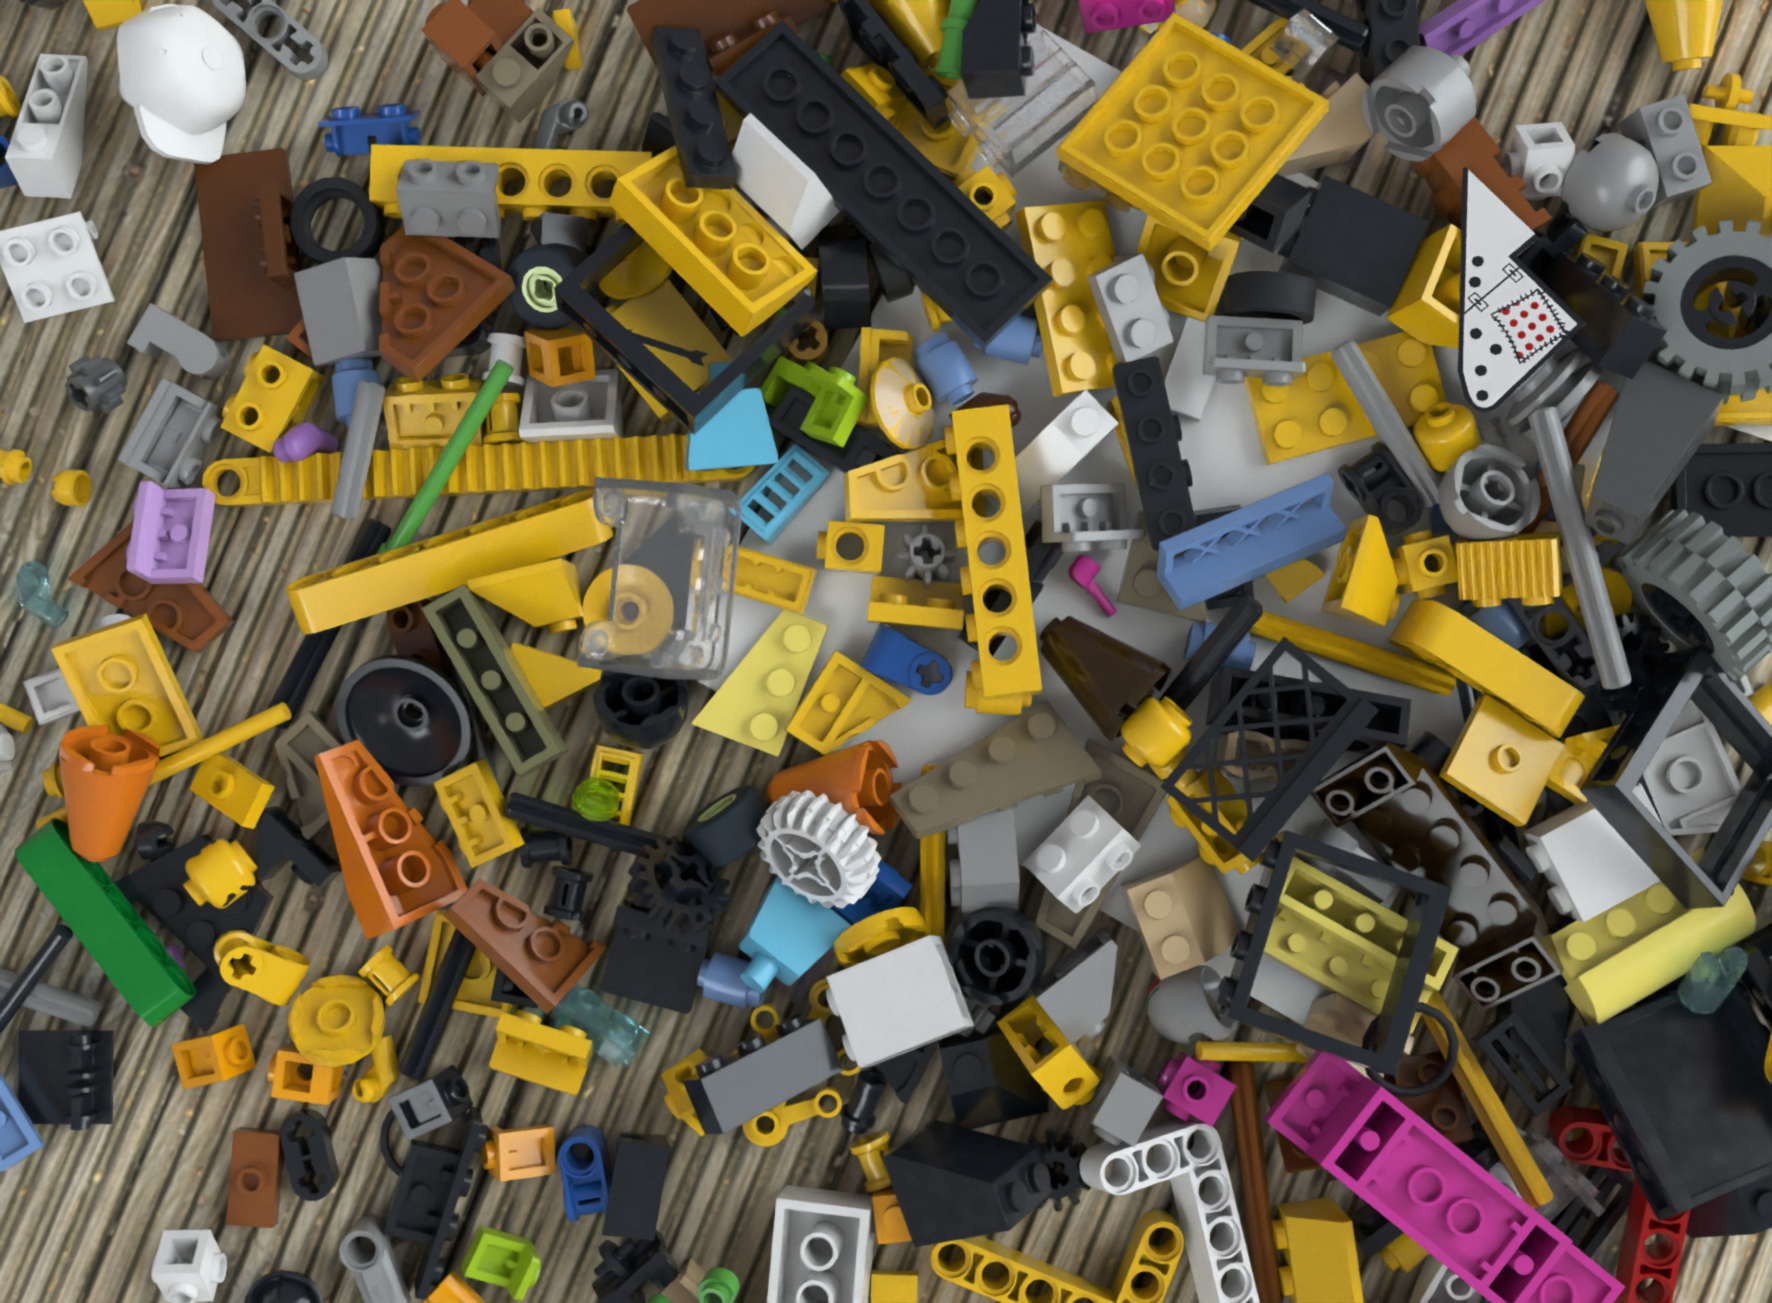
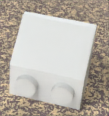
[732,113,839,250]

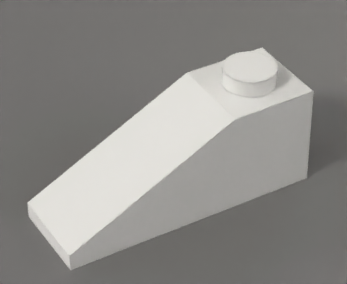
[985,389,1119,517]

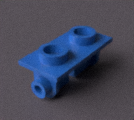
[318,103,421,156]

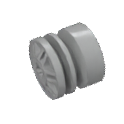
[1503,348,1602,443]

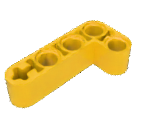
[1388,599,1585,738]

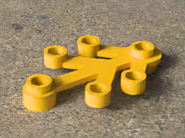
[731,976,861,1147]

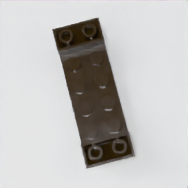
[1310,742,1564,1012]

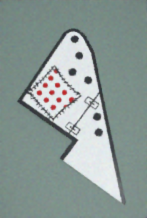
[1458,167,1586,412]

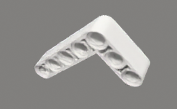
[1079,1118,1260,1303]

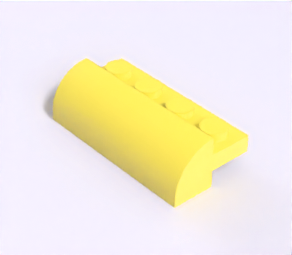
[1551,847,1756,1025]
[1263,856,1459,1034]

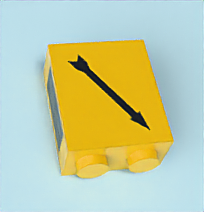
[605,278,733,424]

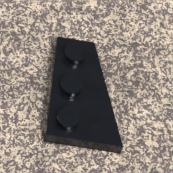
[838,0,949,130]

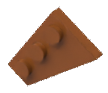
[67,520,235,653]
[443,879,607,1014]

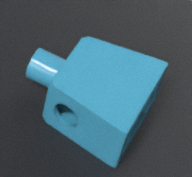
[685,362,779,471]
[738,876,852,993]

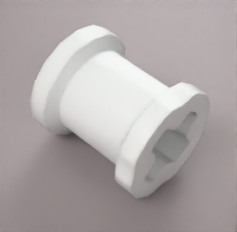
[482,333,526,387]

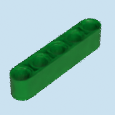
[15,818,196,1027]

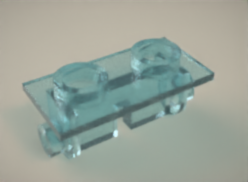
[549,983,650,1068]

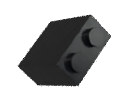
[1277,175,1429,317]

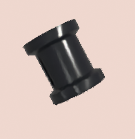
[519,826,573,868]
[543,866,594,921]

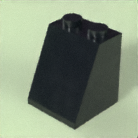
[882,1120,1053,1247]

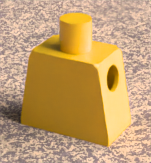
[997,994,1100,1109]

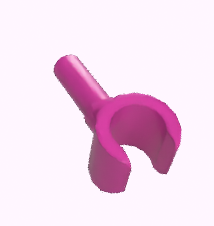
[1068,555,1117,618]

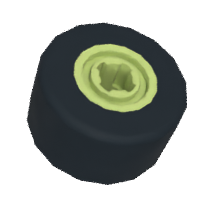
[507,243,599,329]
[684,785,768,869]

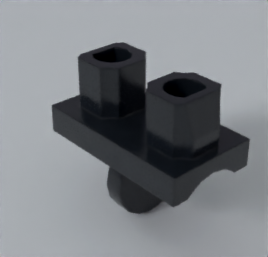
[592,1230,678,1303]

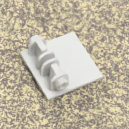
[0,211,115,323]

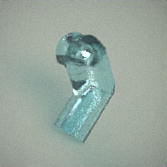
[17,561,69,630]

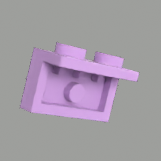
[126,481,216,584]

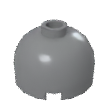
[1561,132,1659,232]
[1438,444,1541,541]

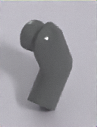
[531,98,589,149]

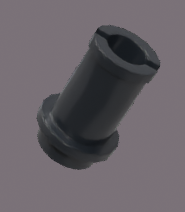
[840,1070,887,1134]

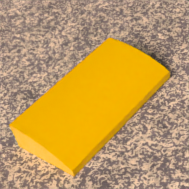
[608,145,817,337]

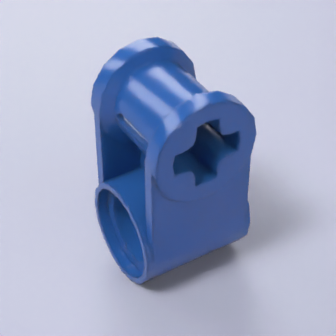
[860,624,953,695]
[559,1124,612,1222]

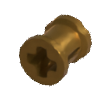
[787,319,829,367]

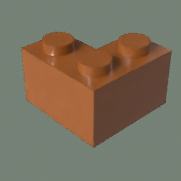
[422,0,534,96]

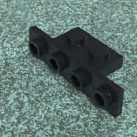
[1112,356,1197,551]
[383,1106,488,1300]

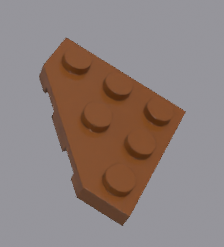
[379,225,516,383]

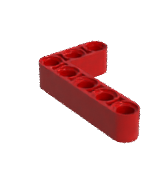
[1548,1106,1690,1303]

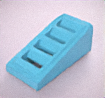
[731,443,831,545]

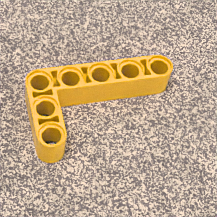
[930,1209,1185,1303]

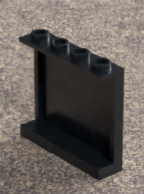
[1564,969,1772,1221]

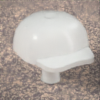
[116,4,246,165]

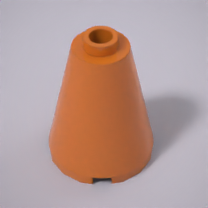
[58,725,160,862]
[766,740,902,835]

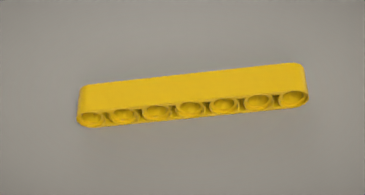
[285,489,613,634]

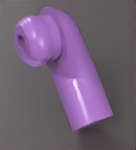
[273,422,338,463]

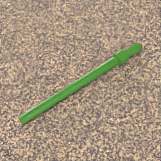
[375,359,514,555]

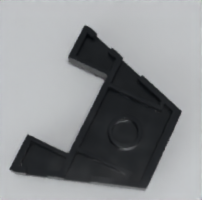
[114,834,274,1031]

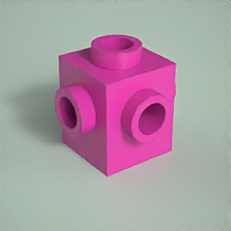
[1157,1051,1236,1127]

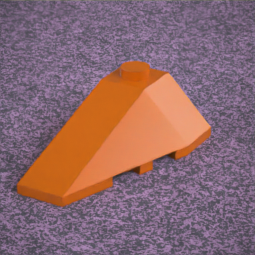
[314,739,468,939]

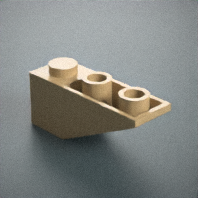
[1277,73,1376,177]

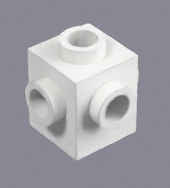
[1503,122,1576,201]
[151,1230,227,1303]

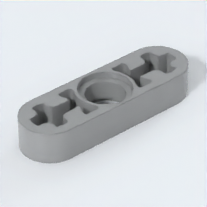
[212,0,329,80]

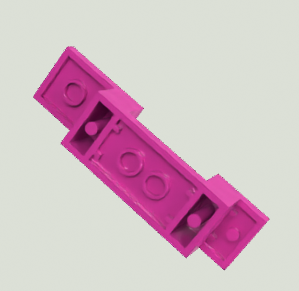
[1263,1050,1625,1303]

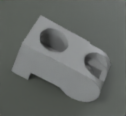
[127,303,230,380]

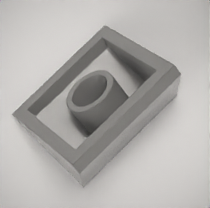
[294,257,383,367]

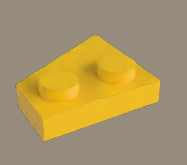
[784,650,911,755]

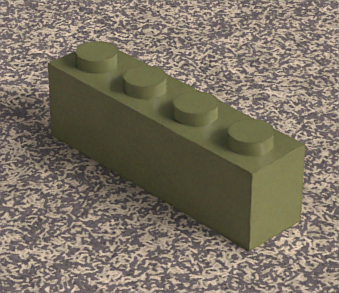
[421,584,569,776]

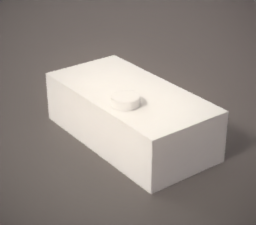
[767,1185,875,1303]

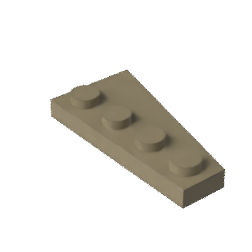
[890,700,1102,839]
[1035,739,1167,950]

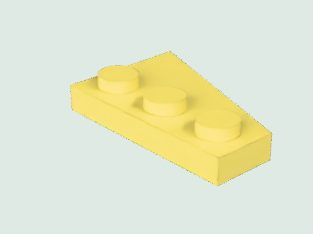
[691,609,828,757]

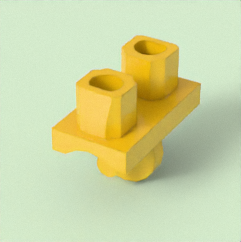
[1687,73,1772,145]

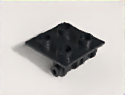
[18,1030,114,1130]

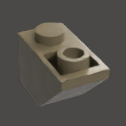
[475,7,574,123]

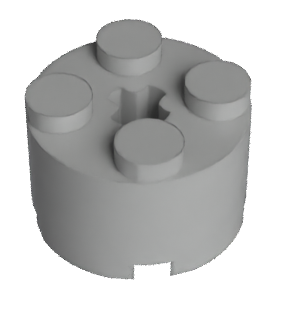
[1361,45,1476,162]

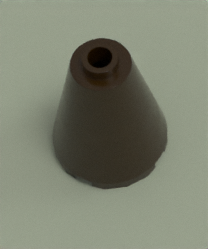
[1039,616,1173,742]

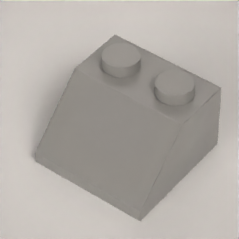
[1031,928,1118,1045]

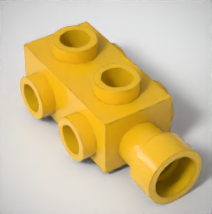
[1149,749,1260,875]

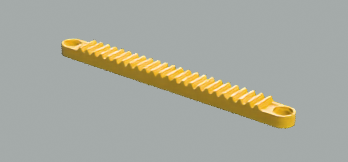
[202,434,758,507]

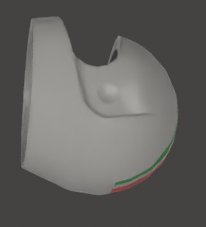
[1146,965,1238,1044]

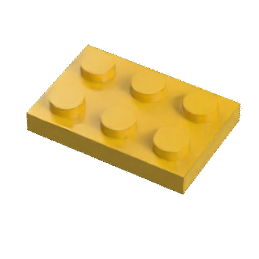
[51,613,203,757]

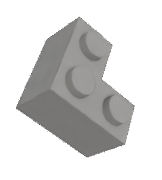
[947,808,1020,922]

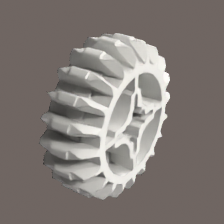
[756,790,881,909]

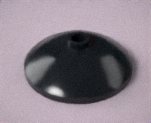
[336,655,474,786]

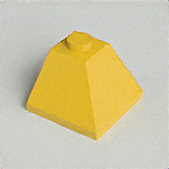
[1692,145,1772,237]
[1136,214,1243,322]
[1321,515,1400,628]
[467,558,584,635]

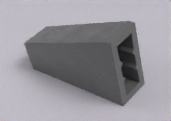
[1584,360,1725,545]

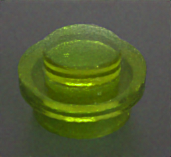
[572,778,619,821]

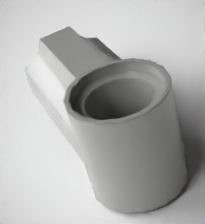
[1297,819,1394,904]
[339,1215,411,1303]

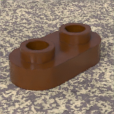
[386,598,452,675]

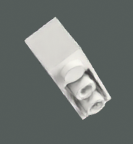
[5,54,88,199]

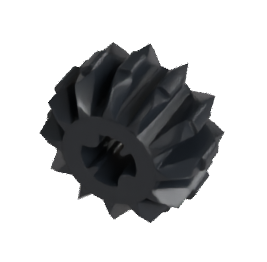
[1028,1128,1091,1212]

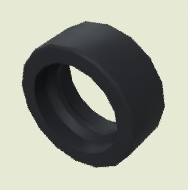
[290,177,385,265]
[1224,271,1317,325]

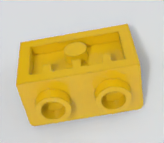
[383,373,485,450]
[867,576,964,631]
[433,758,525,868]

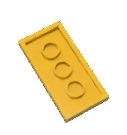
[1015,200,1118,397]
[1244,331,1447,466]

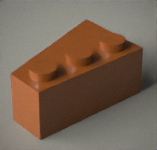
[1409,116,1552,232]

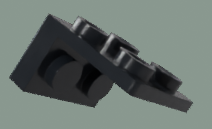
[601,900,715,1014]

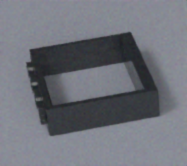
[554,223,816,435]
[1579,646,1772,909]
[1216,830,1452,1076]

